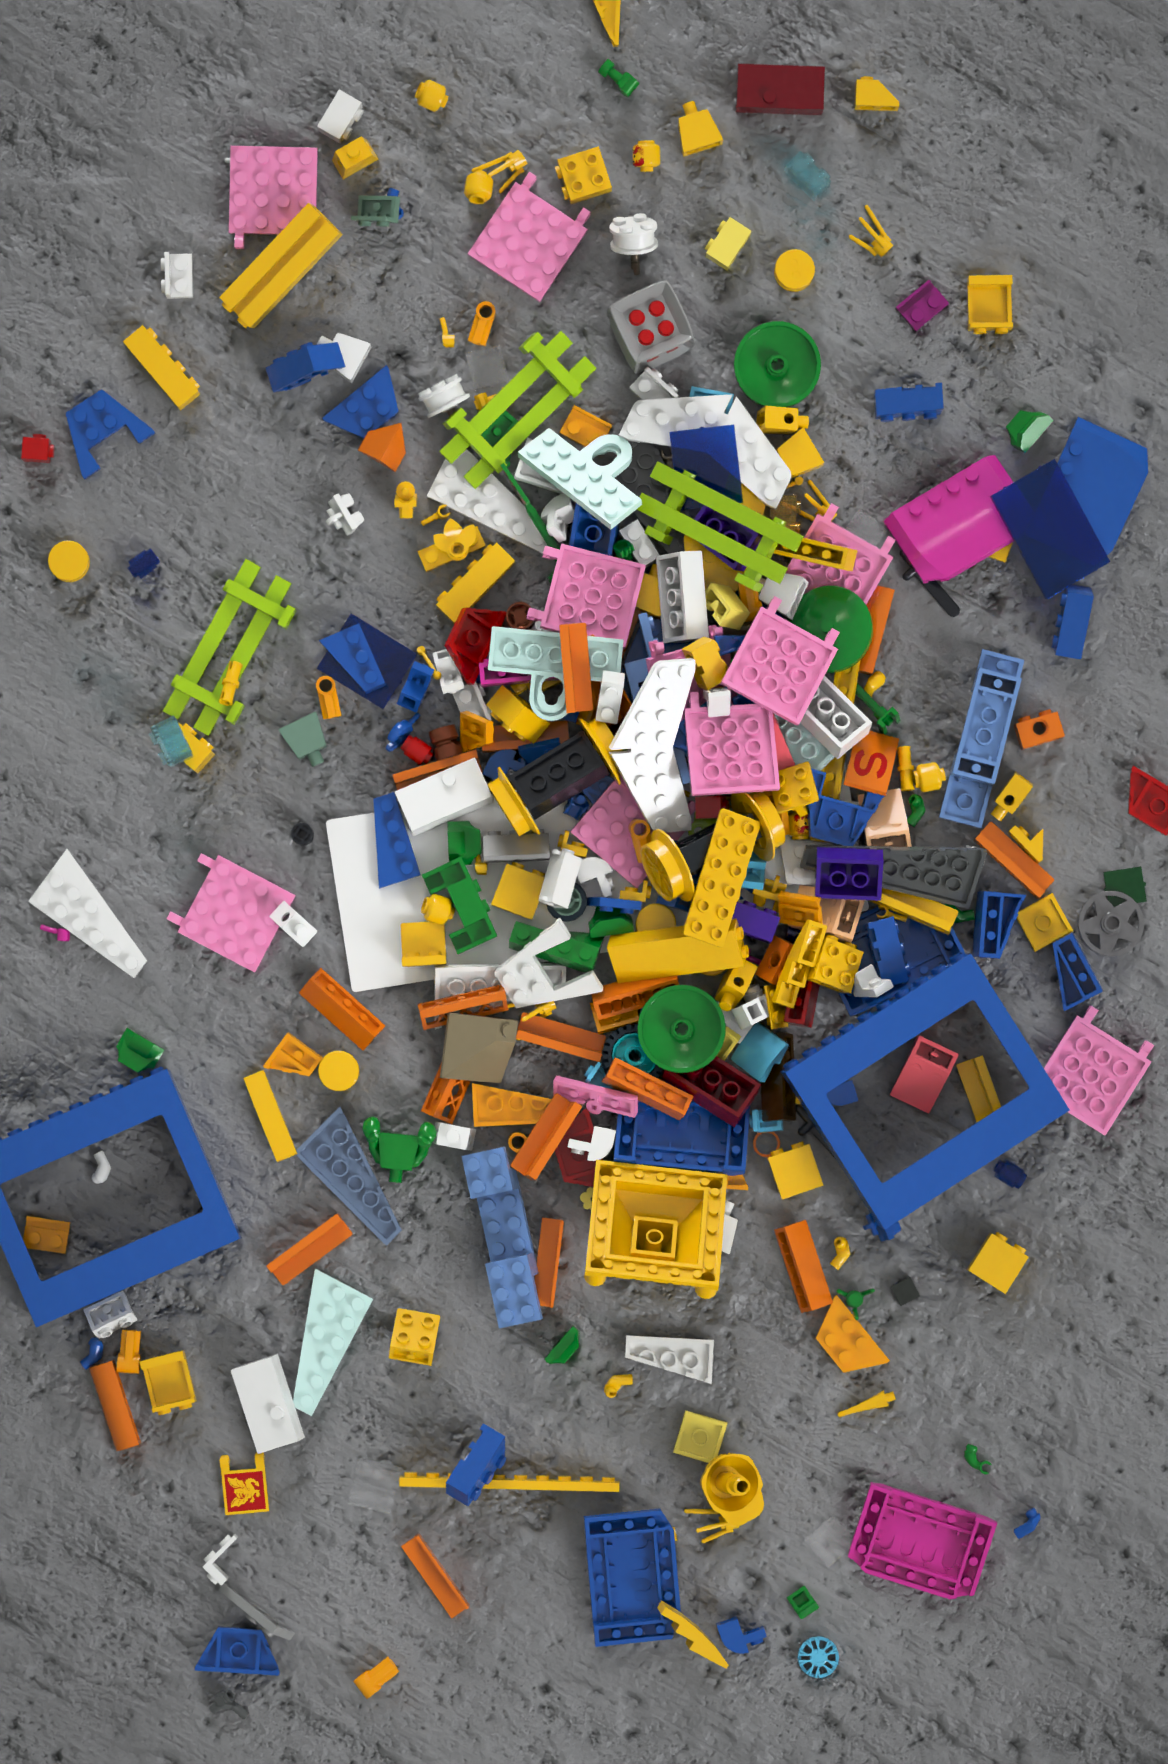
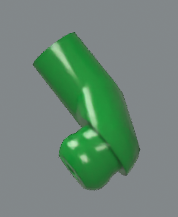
[907,794,925,827]
[944,903,975,923]

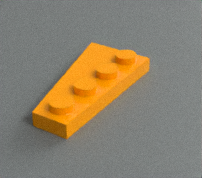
[472,1083,551,1127]

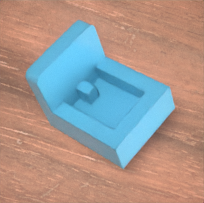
[584,1062,612,1089]
[749,1109,784,1133]

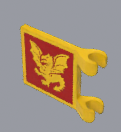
[220,1452,269,1515]

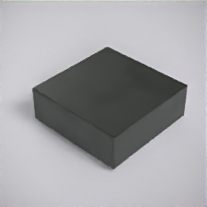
[890,1276,920,1306]

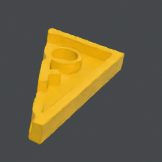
[592,0,621,47]

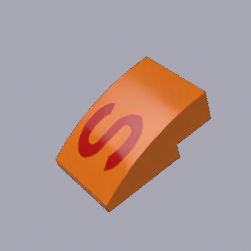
[843,731,899,796]

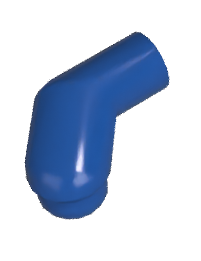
[80,1337,104,1370]

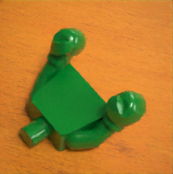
[362,1116,436,1183]

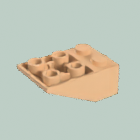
[857,788,912,847]
[787,885,865,944]

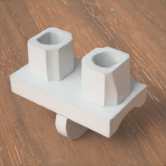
[325,493,364,536]

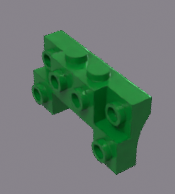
[422,857,498,955]

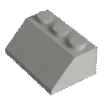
[483,829,550,863]

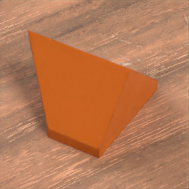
[358,423,406,472]

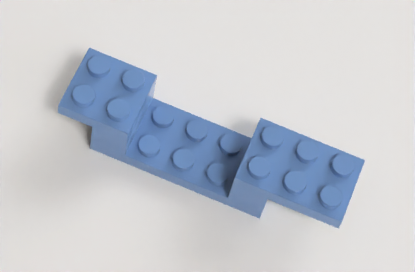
[623,612,690,786]
[939,649,1024,829]
[461,1147,543,1328]

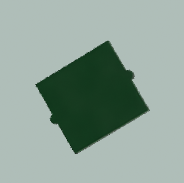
[1103,866,1147,907]

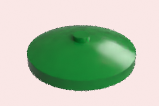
[734,321,821,408]
[787,586,874,673]
[638,985,726,1073]

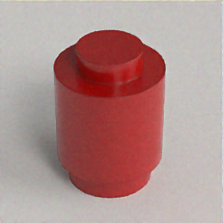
[400,735,434,766]

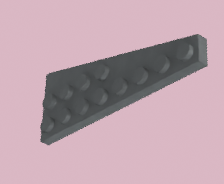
[800,845,987,909]

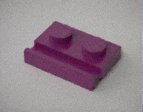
[895,280,949,332]

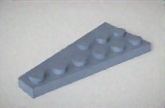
[296,1106,402,1246]

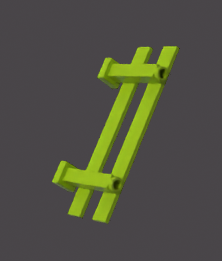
[439,331,597,489]
[637,461,804,592]
[163,559,296,736]

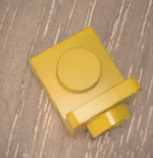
[557,830,588,858]
[619,880,652,903]

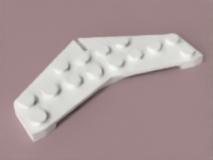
[619,394,791,510]
[609,658,695,833]

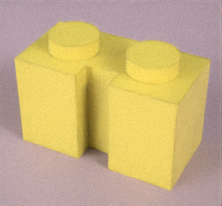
[705,217,751,271]
[705,583,750,630]

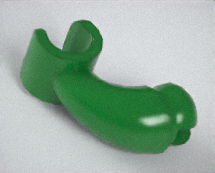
[964,1444,992,1474]

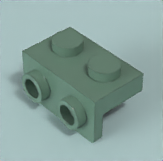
[351,195,400,227]

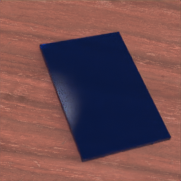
[990,459,1110,599]

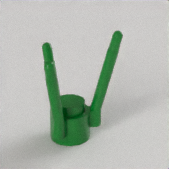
[837,1288,875,1320]

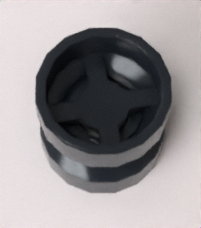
[291,823,314,846]

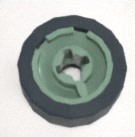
[546,882,587,922]

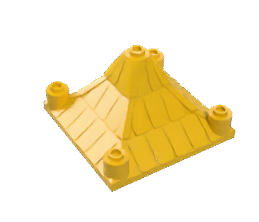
[584,1160,727,1299]

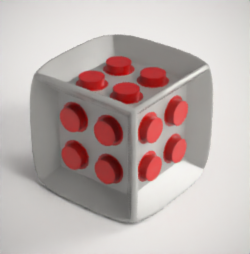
[607,280,695,374]

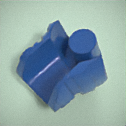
[563,793,590,821]

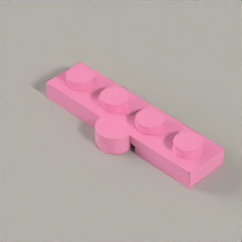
[553,1075,638,1118]

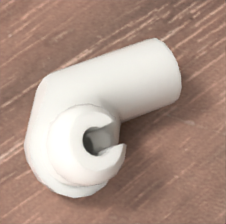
[92,1150,111,1184]

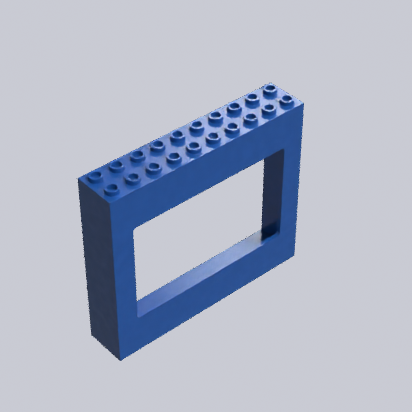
[781,952,1070,1230]
[0,1067,242,1327]

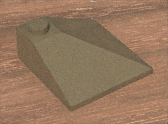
[440,1012,518,1083]

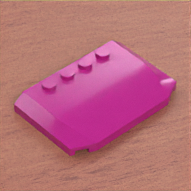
[884,455,1035,584]
[848,1482,997,1599]

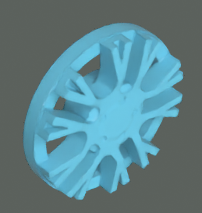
[798,1636,839,1678]

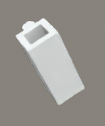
[538,849,582,909]

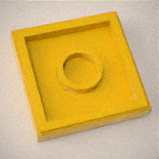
[1017,893,1073,952]

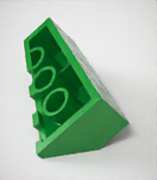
[509,921,605,973]

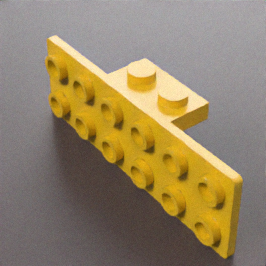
[682,808,761,947]

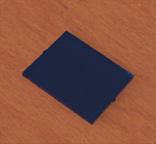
[669,424,743,510]
[317,614,417,709]

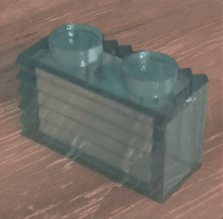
[149,716,194,768]

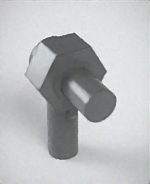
[209,1690,249,1719]

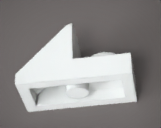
[703,687,731,717]
[853,964,894,997]

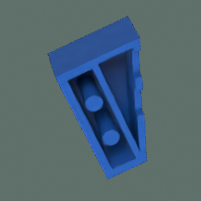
[266,342,346,392]
[874,382,944,422]
[1051,583,1094,659]
[319,623,386,694]
[972,891,1026,959]
[865,916,911,985]
[1052,932,1103,1011]
[446,1423,506,1506]

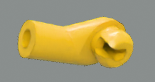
[864,671,886,697]
[830,1237,850,1270]
[604,1374,633,1398]

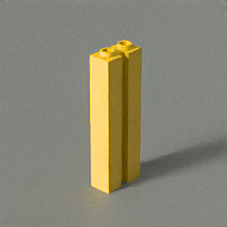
[219,203,343,329]
[607,918,749,983]

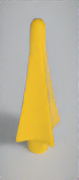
[837,1390,896,1417]

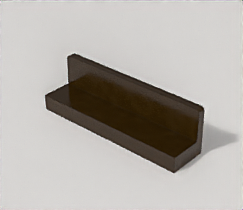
[761,1032,796,1122]

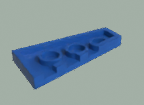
[373,792,421,889]

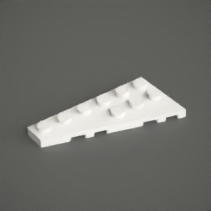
[427,449,548,554]
[28,849,147,978]
[434,963,566,1030]

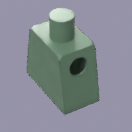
[278,711,327,767]

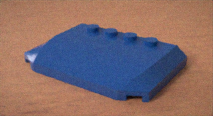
[1024,417,1148,567]
[838,901,966,1017]
[613,1100,750,1176]
[584,1508,681,1647]

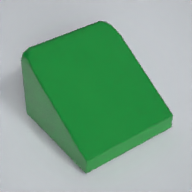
[787,1585,819,1619]

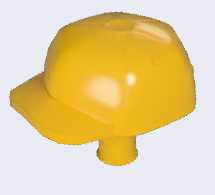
[700,1453,764,1527]

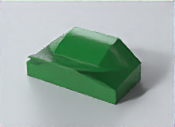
[1006,410,1054,453]
[447,821,481,865]
[588,907,634,938]
[116,1028,165,1073]
[544,1326,580,1364]

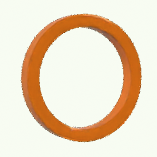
[753,1132,780,1157]

